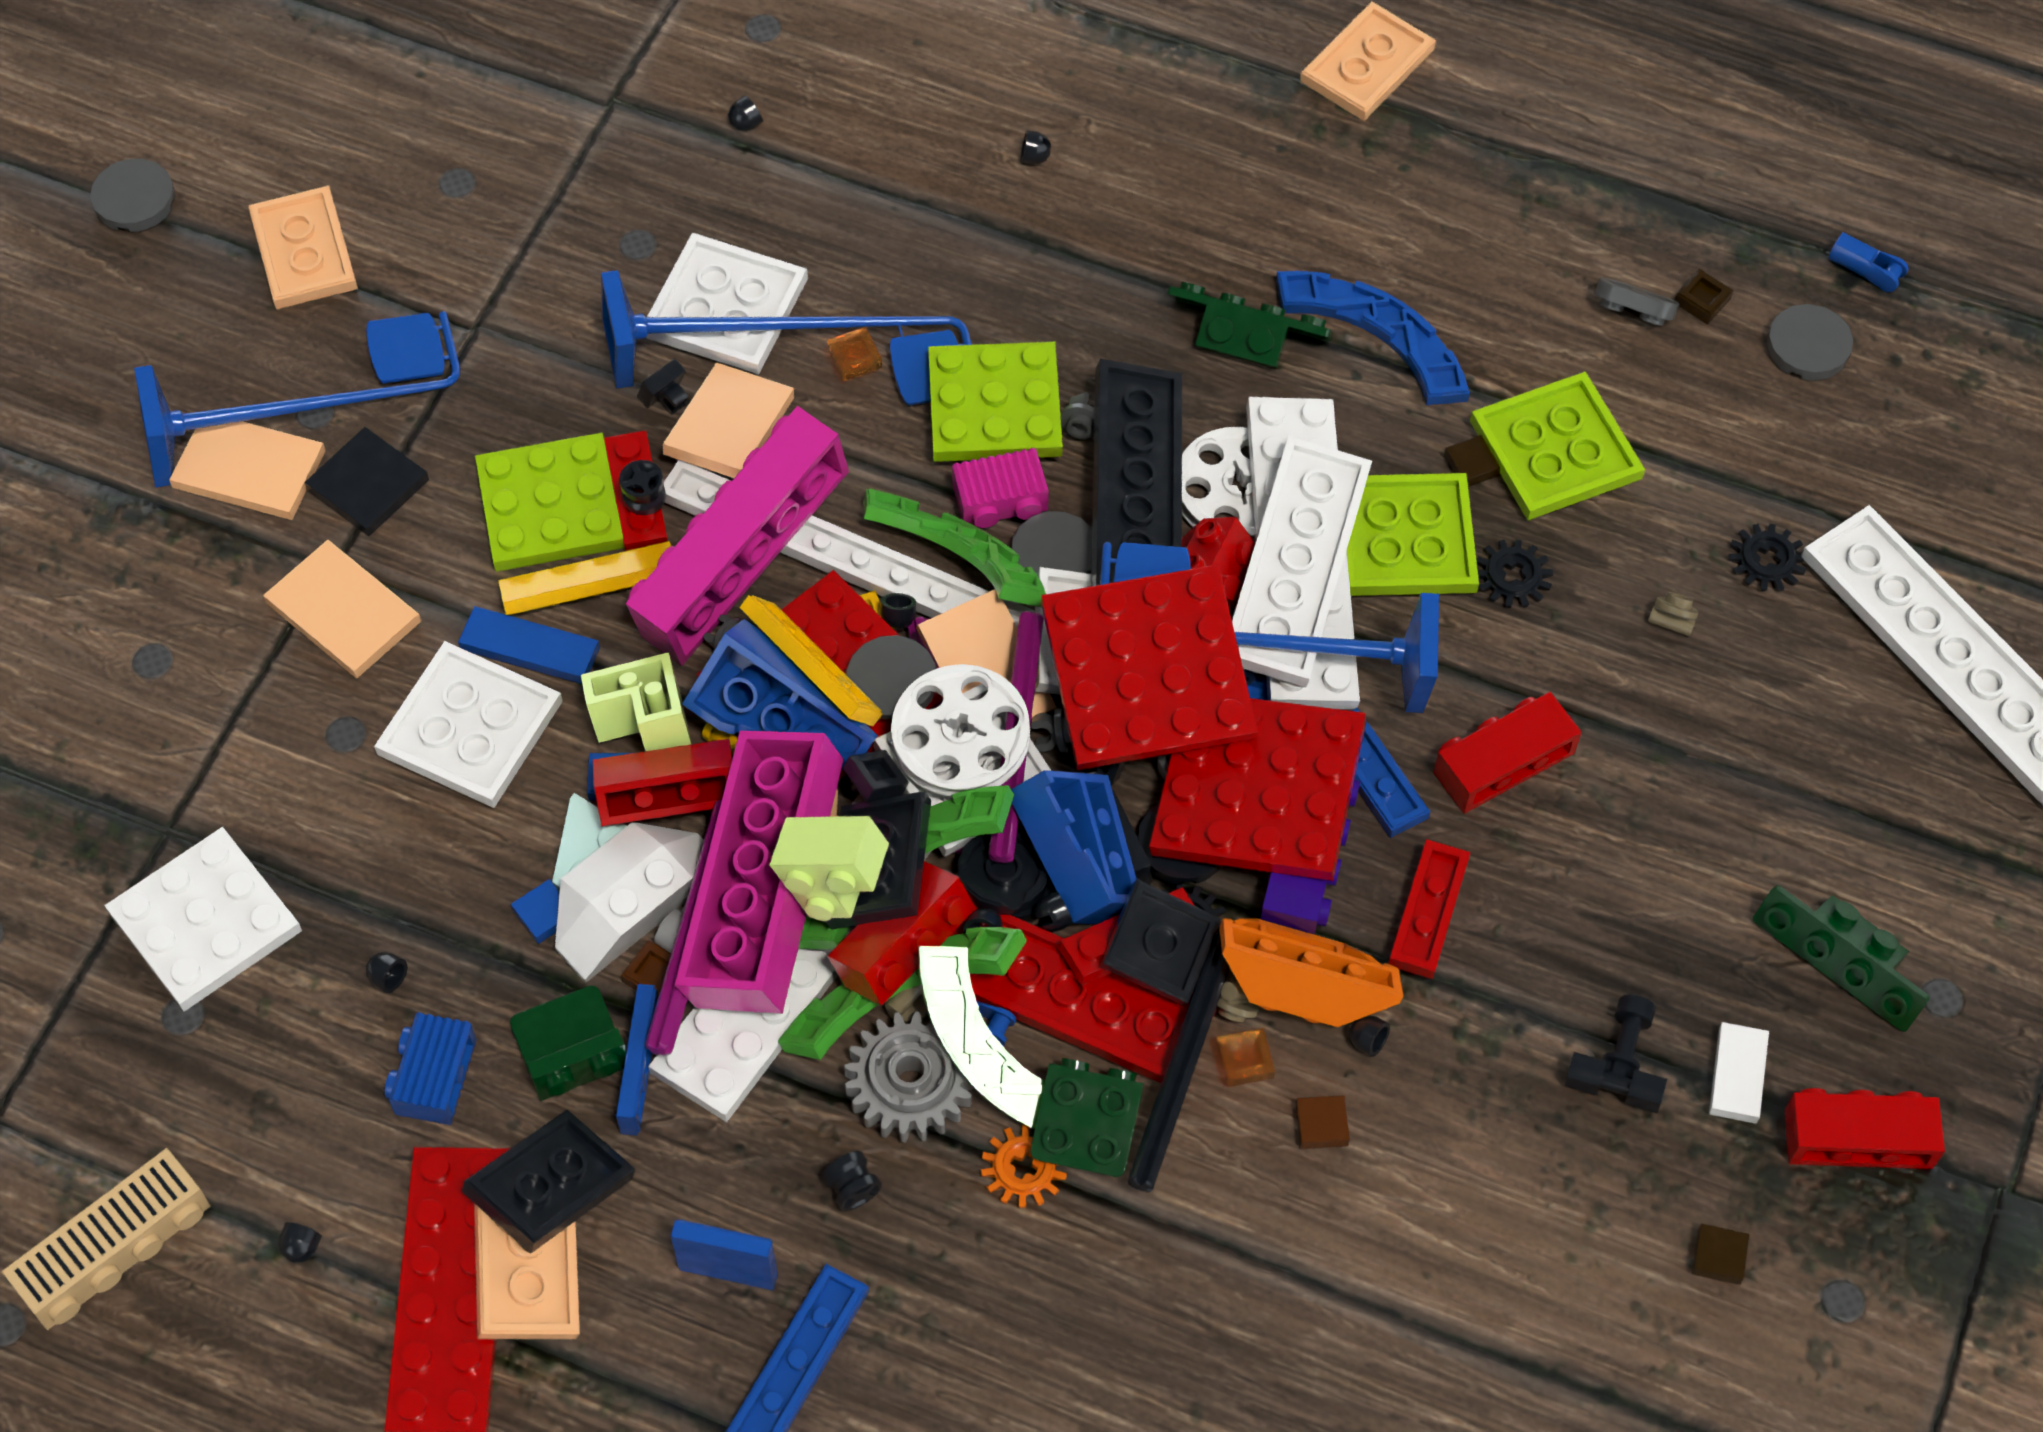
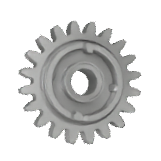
[844,1011,974,1142]

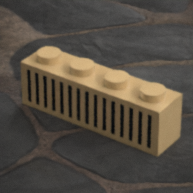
[1,1148,211,1330]

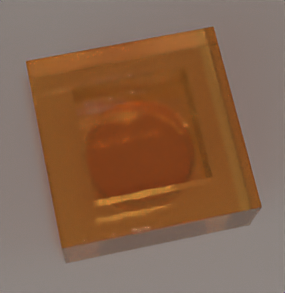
[827,326,882,381]
[1216,1028,1275,1087]

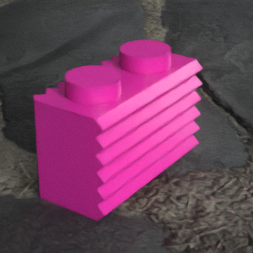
[952,447,1049,528]

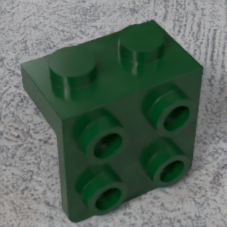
[510,986,627,1101]
[1031,1058,1145,1177]

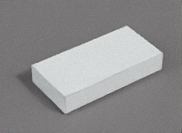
[1709,1022,1769,1124]

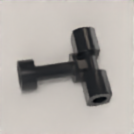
[1565,995,1667,1114]

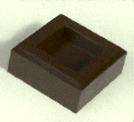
[1674,269,1734,325]
[1444,435,1501,487]
[1692,1223,1750,1285]

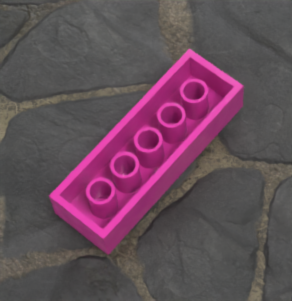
[625,406,849,666]
[675,731,844,1014]

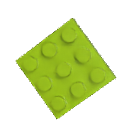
[928,342,1063,462]
[1470,371,1645,521]
[475,432,625,572]
[1347,473,1479,596]

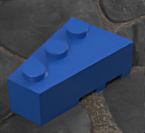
[1011,770,1137,924]

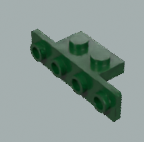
[1167,282,1333,368]
[1753,885,1930,1032]

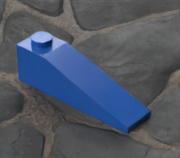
[682,619,878,771]

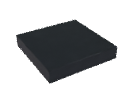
[304,427,429,536]
[1099,879,1221,1006]

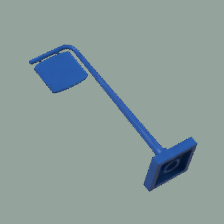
[134,311,460,488]
[1100,542,1439,713]

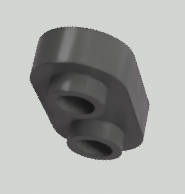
[1594,277,1680,326]

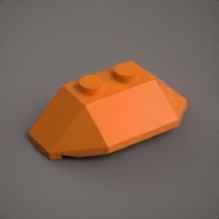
[1220,918,1404,1027]

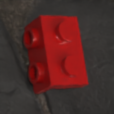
[1187,517,1255,613]

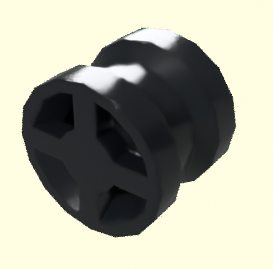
[619,460,666,515]
[821,1151,882,1211]

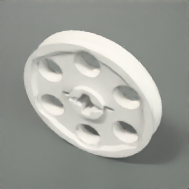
[1182,427,1256,543]
[891,664,1030,797]

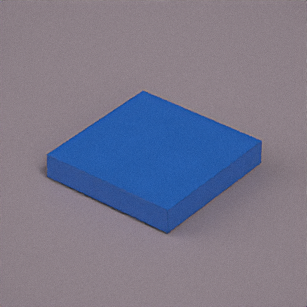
[671,1219,778,1291]

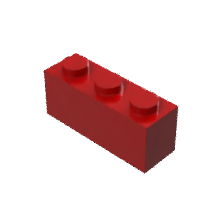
[1433,691,1582,814]
[593,739,732,826]
[827,861,976,1006]
[1784,1088,1945,1169]

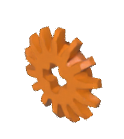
[981,1125,1067,1208]

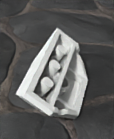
[555,822,704,983]

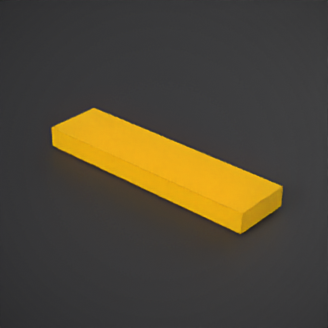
[498,541,671,615]
[739,595,883,726]

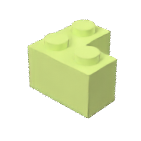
[581,652,692,751]
[770,816,889,921]

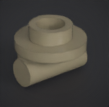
[1648,592,1699,637]
[1217,981,1259,1022]
[885,984,927,1024]

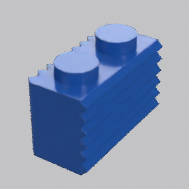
[385,1012,476,1125]

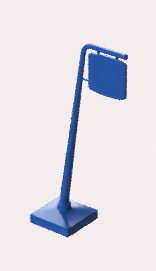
[601,270,972,406]

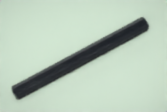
[1128,933,1230,1193]

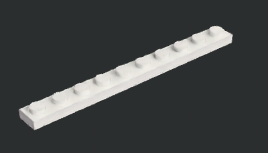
[663,460,1035,628]

